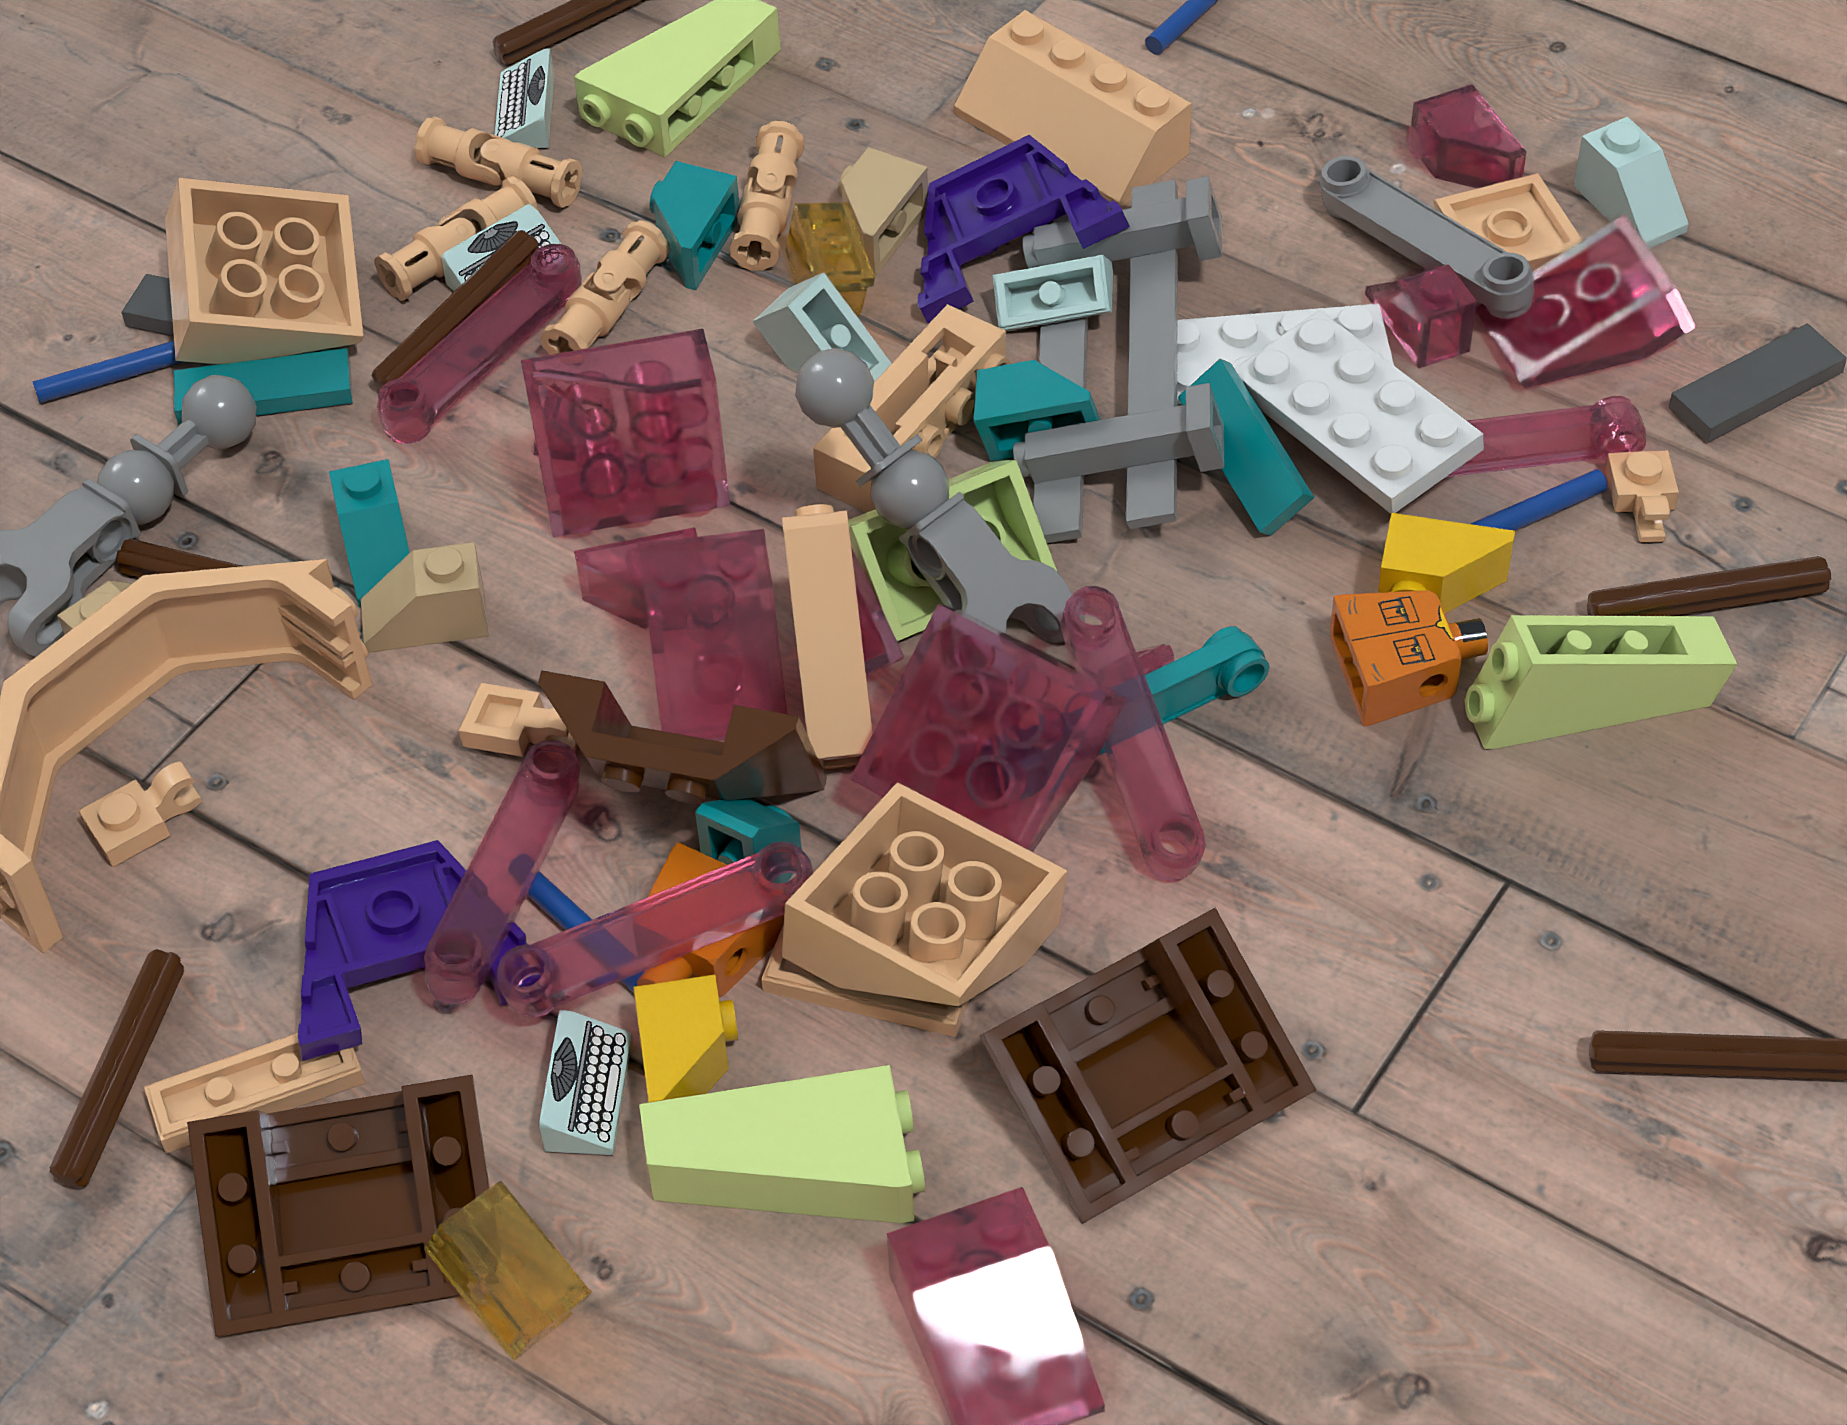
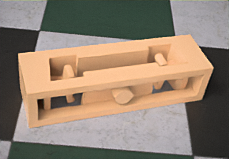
[813,304,1010,513]

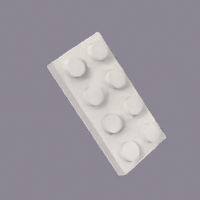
[1177,304,1394,413]
[1234,310,1484,513]

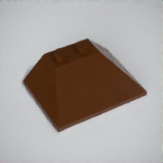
[538,670,827,804]
[980,907,1316,1223]
[187,1074,505,1337]

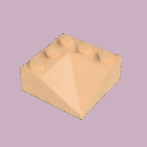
[165,178,363,364]
[782,782,1068,1006]

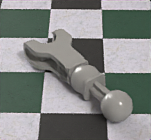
[795,348,1085,696]
[0,375,257,657]

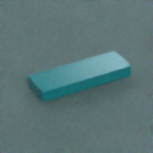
[174,348,353,426]
[1178,359,1315,536]

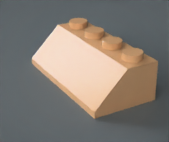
[954,10,1192,208]

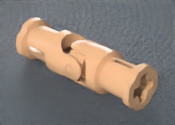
[415,116,583,207]
[729,121,805,271]
[374,176,539,301]
[540,220,671,368]

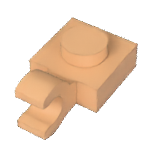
[1605,450,1679,543]
[458,683,578,759]
[78,761,202,867]

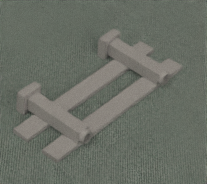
[1013,176,1224,543]

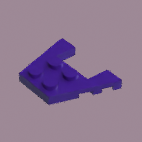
[918,135,1130,324]
[298,840,559,1061]

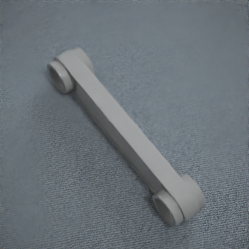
[1320,156,1535,319]

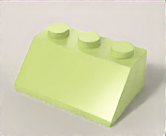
[848,459,1057,642]

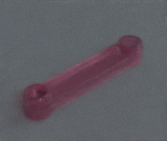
[377,244,582,444]
[1445,396,1646,478]
[1061,586,1206,881]
[424,740,580,1004]
[497,841,814,1017]

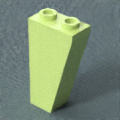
[574,0,781,157]
[1464,615,1737,749]
[639,1065,925,1223]

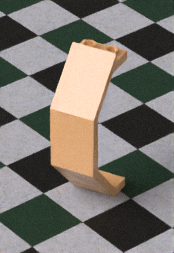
[0,559,372,953]

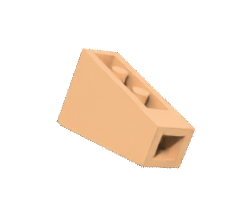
[782,504,876,770]

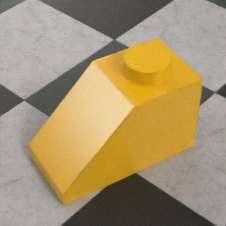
[1378,513,1515,613]
[634,975,739,1103]

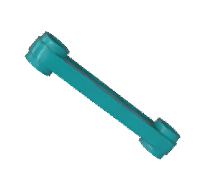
[983,626,1270,801]

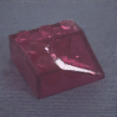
[521,328,730,538]
[850,604,1127,852]

